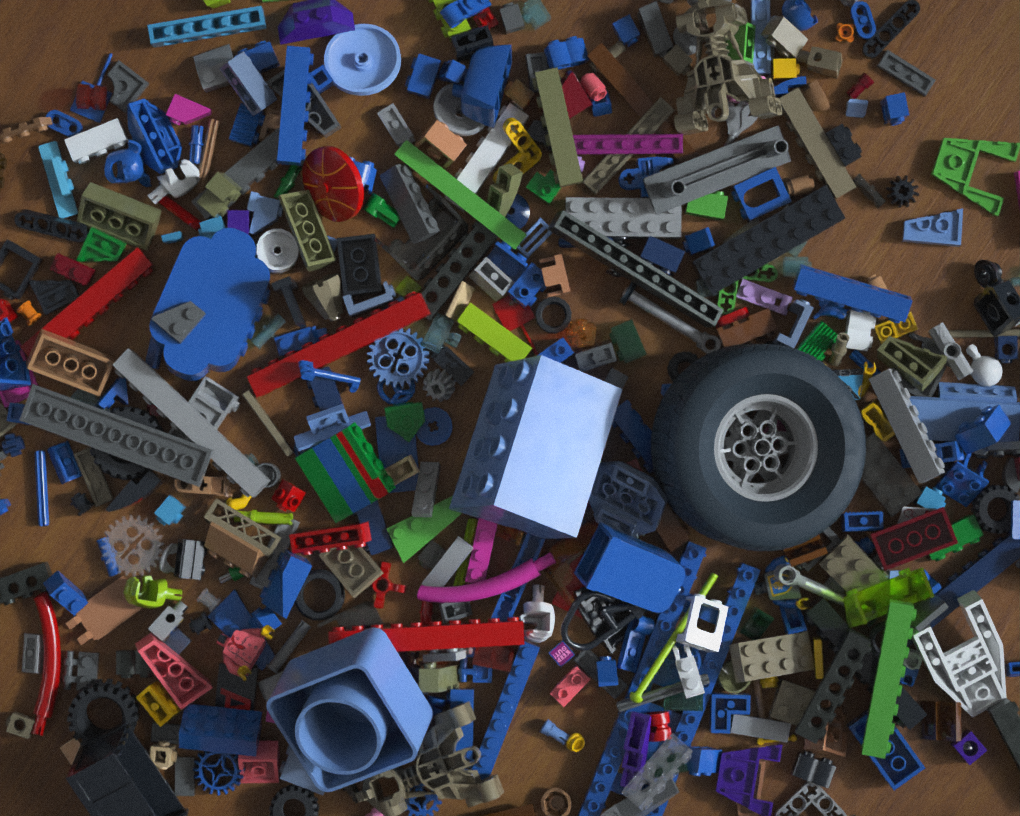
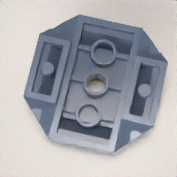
[589,461,668,538]

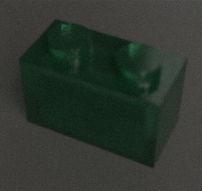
[609,319,647,364]

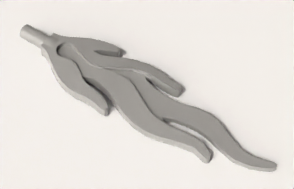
[724,46,775,146]

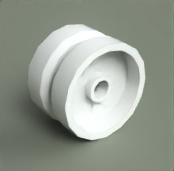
[257,229,298,273]

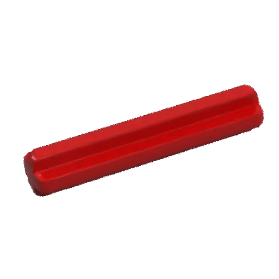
[153,195,201,231]

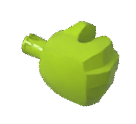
[123,575,182,609]

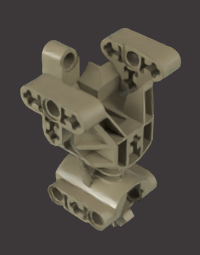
[674,0,782,135]
[355,701,504,816]

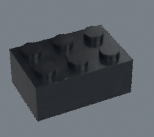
[337,234,383,296]

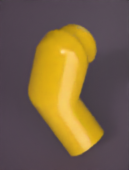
[225,494,251,510]

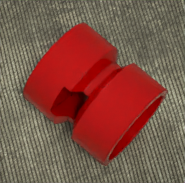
[645,711,672,742]

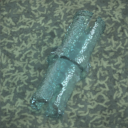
[251,313,286,349]

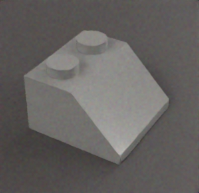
[193,44,234,93]

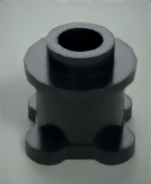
[70,492,95,516]
[188,611,213,635]

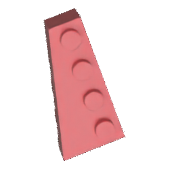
[135,633,213,710]

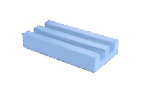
[517,217,552,259]

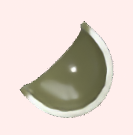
[717,660,751,694]

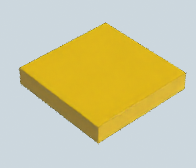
[812,637,824,679]

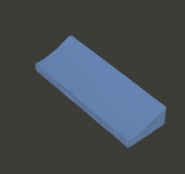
[909,396,1020,442]

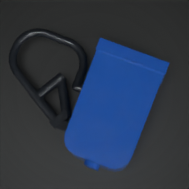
[561,522,685,651]

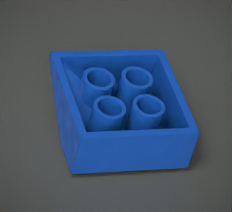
[259,549,312,619]

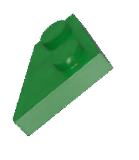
[76,227,127,262]

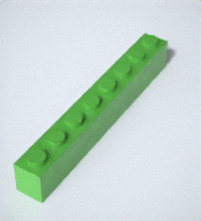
[861,599,917,759]

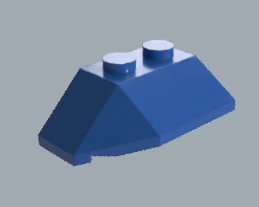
[127,98,182,174]

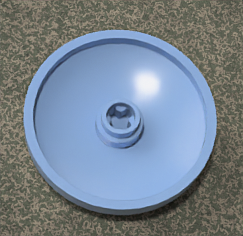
[324,24,401,96]

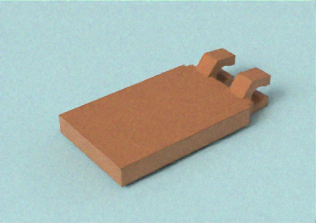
[65,575,143,645]

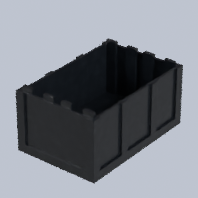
[66,721,189,816]

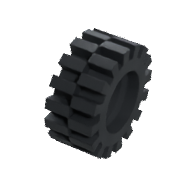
[667,351,699,381]

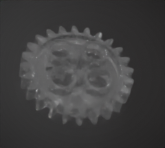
[101,515,164,577]

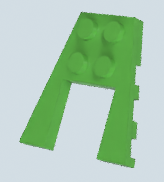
[931,138,1020,217]

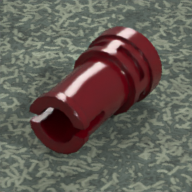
[845,72,874,99]

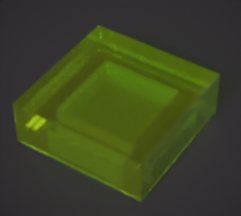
[395,276,422,298]

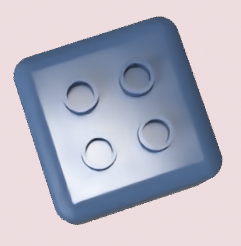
[266,627,433,792]

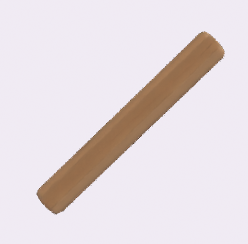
[194,119,220,194]

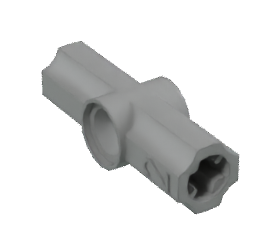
[928,322,973,380]

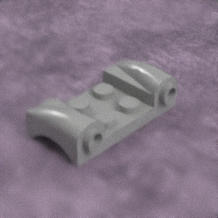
[168,376,241,440]

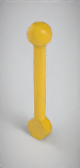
[757,734,797,745]

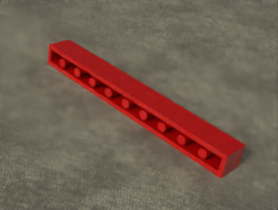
[247,291,431,398]
[328,616,525,652]

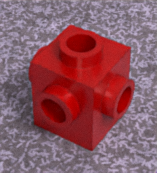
[271,479,306,513]

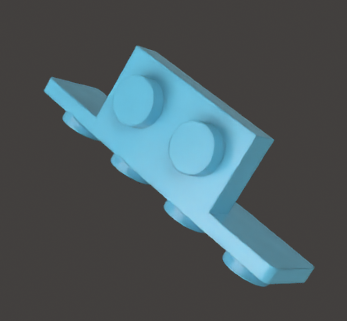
[39,141,78,218]

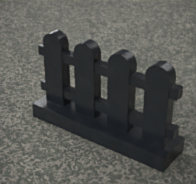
[271,276,306,328]

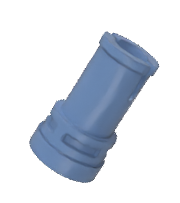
[540,719,570,745]

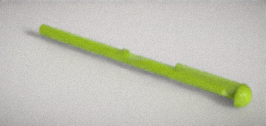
[630,573,718,703]

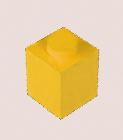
[771,58,800,81]

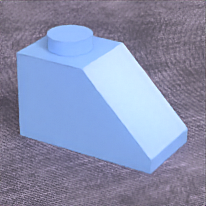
[249,196,284,235]

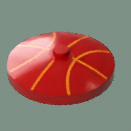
[302,146,364,222]

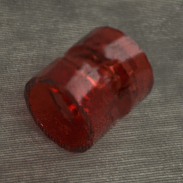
[76,84,107,111]

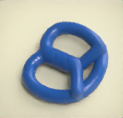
[377,370,415,405]

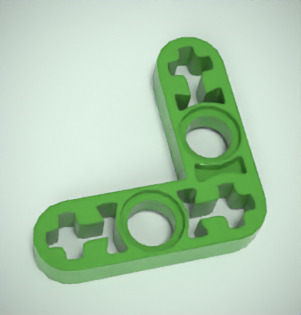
[717,264,778,315]

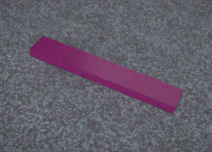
[573,134,683,154]

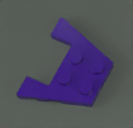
[716,744,783,816]

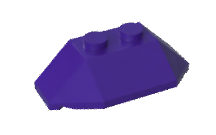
[278,0,355,45]

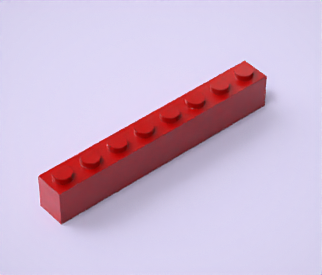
[20,247,155,357]

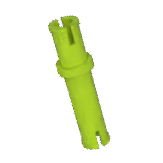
[234,510,293,525]

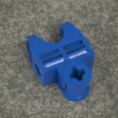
[618,157,674,198]

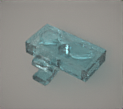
[421,312,462,354]

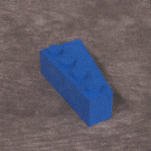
[612,399,655,474]

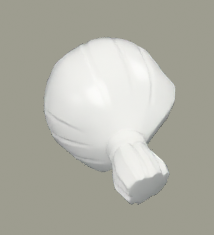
[966,344,1003,387]

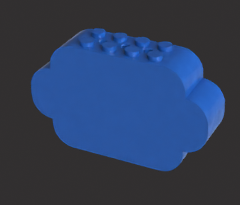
[149,228,271,381]

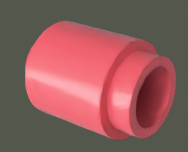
[580,73,607,101]

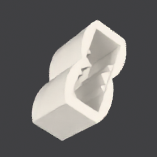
[845,310,876,351]

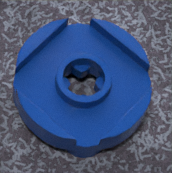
[416,407,453,446]

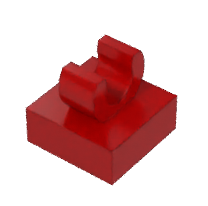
[473,7,499,30]

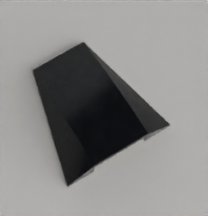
[573,586,648,654]

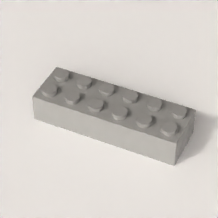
[565,197,681,239]

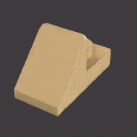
[385,455,420,485]

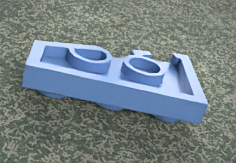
[902,208,963,247]

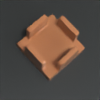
[539,254,570,298]

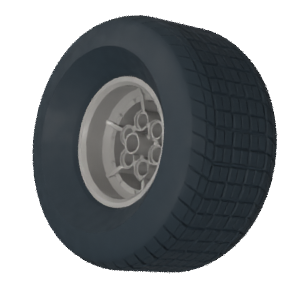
[651,344,866,551]

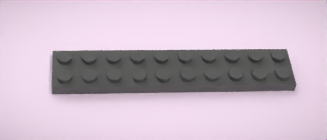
[19,384,214,487]

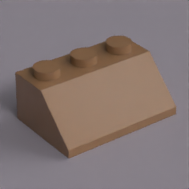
[204,522,268,578]

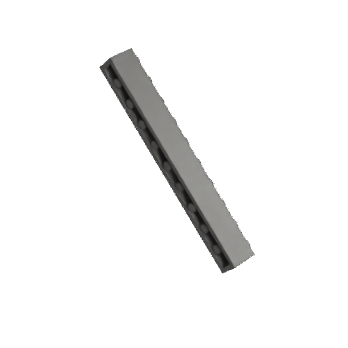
[113,348,271,498]

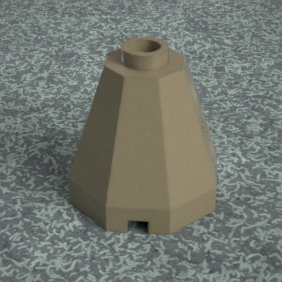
[302,272,343,322]

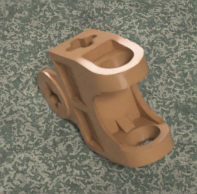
[174,476,233,496]

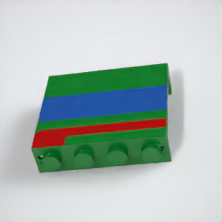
[295,422,396,523]

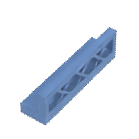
[937,382,1017,402]

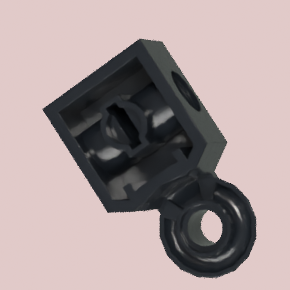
[973,259,1020,337]

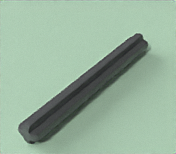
[616,674,710,712]

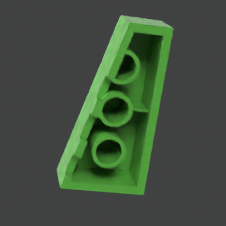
[387,496,462,563]

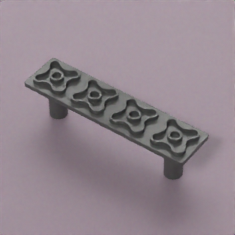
[643,126,791,215]

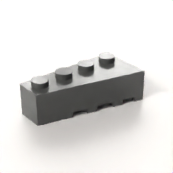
[266,70,342,138]

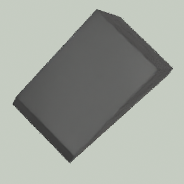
[439,601,473,623]

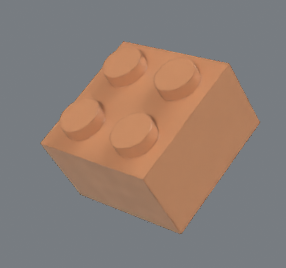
[414,120,467,170]

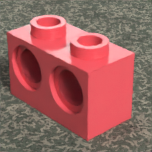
[550,665,591,707]

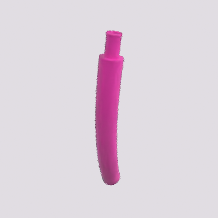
[417,552,556,603]

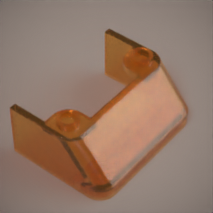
[539,518,599,606]

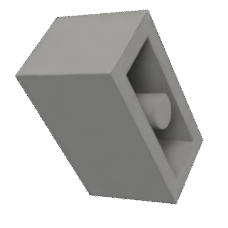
[468,257,514,302]

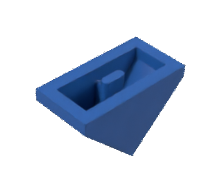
[779,606,807,635]

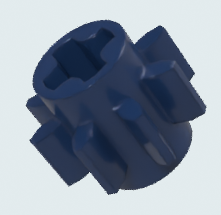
[1,433,25,457]

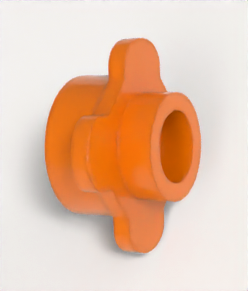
[835,23,855,43]

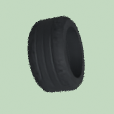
[295,569,345,621]

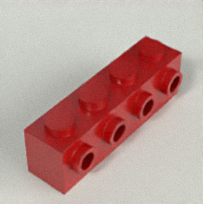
[289,521,372,556]

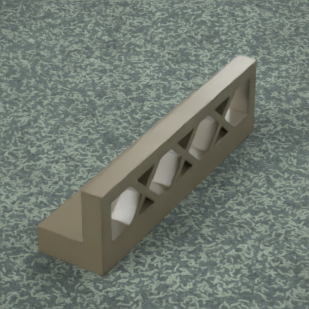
[204,498,281,560]

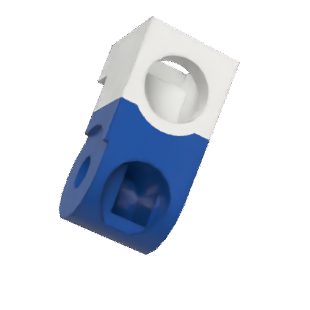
[900,648,922,687]

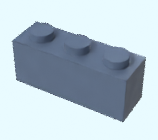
[219,51,277,116]

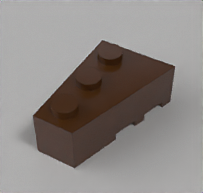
[714,308,777,348]

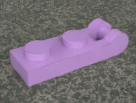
[736,279,793,316]

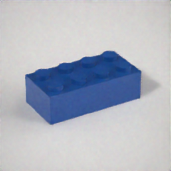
[179,704,262,757]
[846,709,925,790]

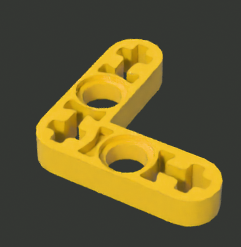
[493,117,542,183]

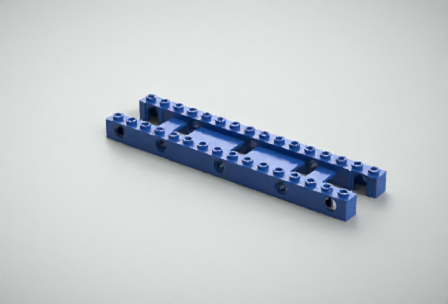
[577,541,761,816]

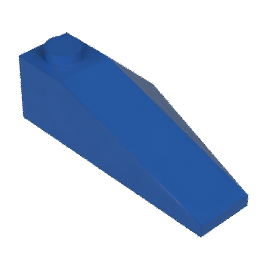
[0,317,31,391]

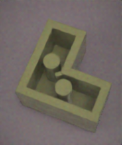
[197,172,242,218]

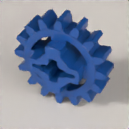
[405,783,442,816]

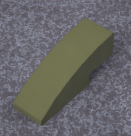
[487,163,523,217]

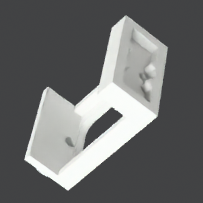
[676,594,728,653]

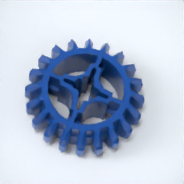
[193,751,245,796]

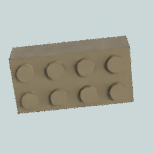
[729,631,815,683]

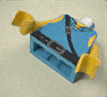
[825,362,876,400]

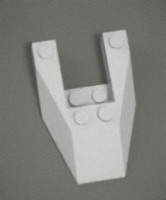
[910,590,1006,717]

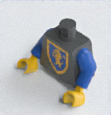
[754,555,810,610]

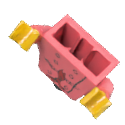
[216,625,275,681]

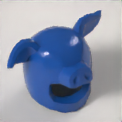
[104,140,152,187]

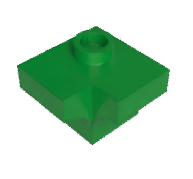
[526,169,561,206]

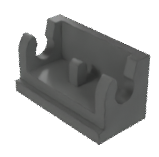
[573,340,617,372]

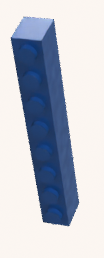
[471,640,540,780]

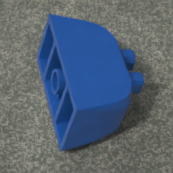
[452,44,512,128]

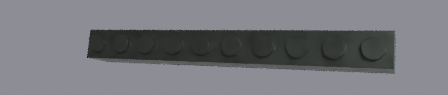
[548,210,723,328]

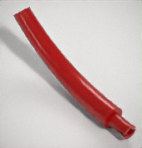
[31,591,61,736]

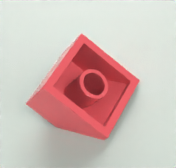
[238,740,280,783]

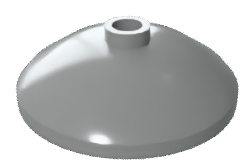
[433,83,486,136]

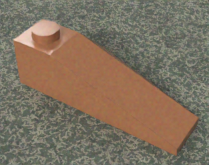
[804,683,848,757]

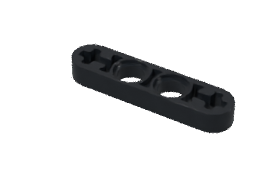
[862,0,920,59]
[14,209,89,242]

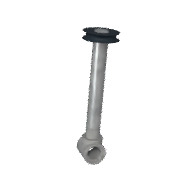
[618,282,721,354]
[774,564,881,627]

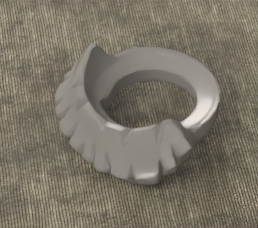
[159,543,178,574]

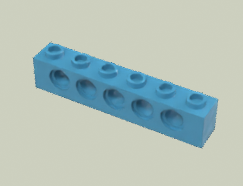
[147,6,267,48]

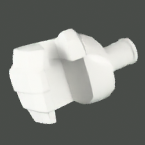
[147,159,200,205]
[519,585,555,643]

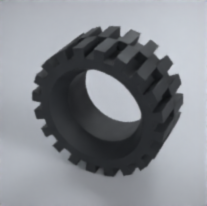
[67,679,140,745]

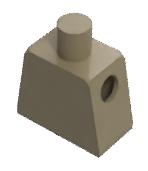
[797,46,843,78]

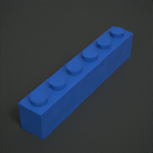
[277,46,314,166]
[793,264,913,323]

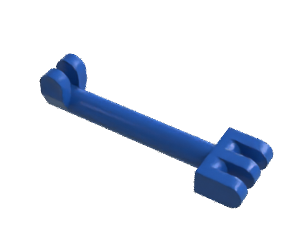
[298,360,361,393]

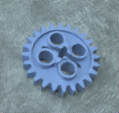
[367,328,429,389]

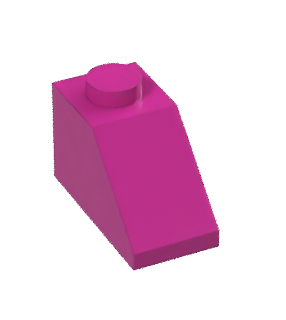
[166,94,212,126]

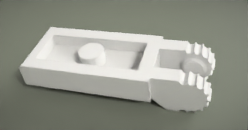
[672,645,705,699]

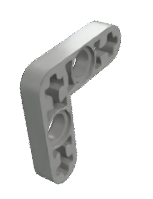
[774,781,847,816]

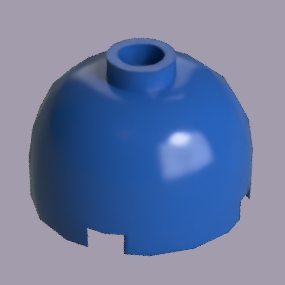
[782,0,818,31]

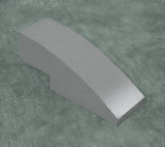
[422,536,473,587]

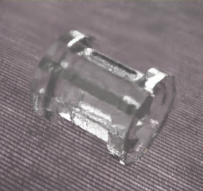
[196,588,222,613]

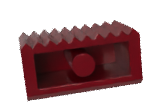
[50,253,96,287]

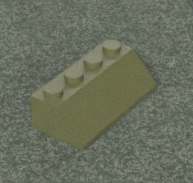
[77,182,162,251]
[278,190,336,272]

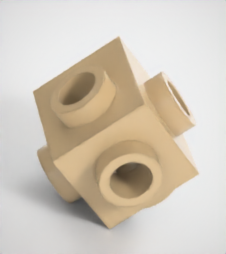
[148,741,178,769]

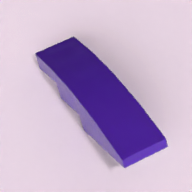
[620,711,651,791]

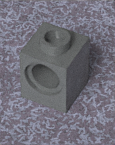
[500,2,525,34]

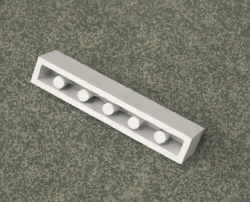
[444,103,529,212]

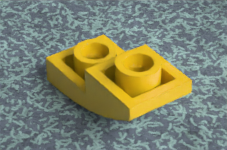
[875,312,918,344]

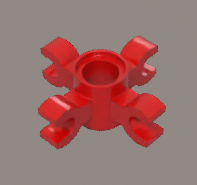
[368,562,406,609]

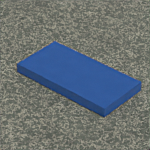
[375,416,419,493]

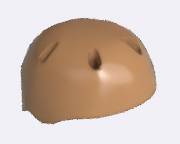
[541,788,572,816]

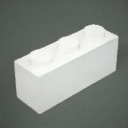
[64,118,128,164]

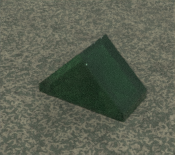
[740,607,774,640]

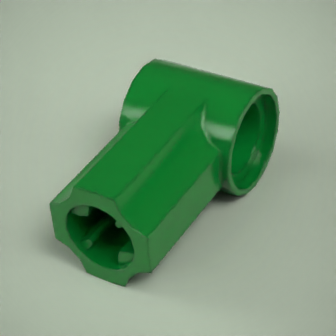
[362,193,401,228]

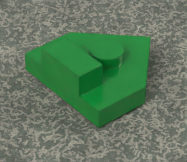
[384,401,425,443]

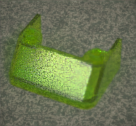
[843,567,935,628]

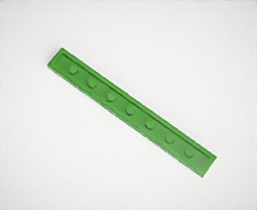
[394,140,527,250]

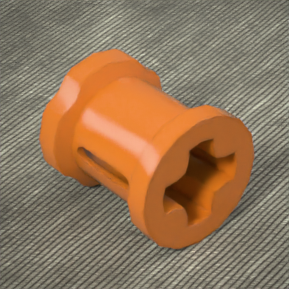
[16,300,42,326]

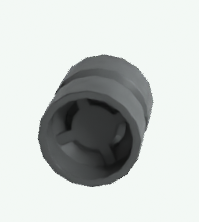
[257,463,281,488]

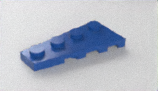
[208,589,275,670]

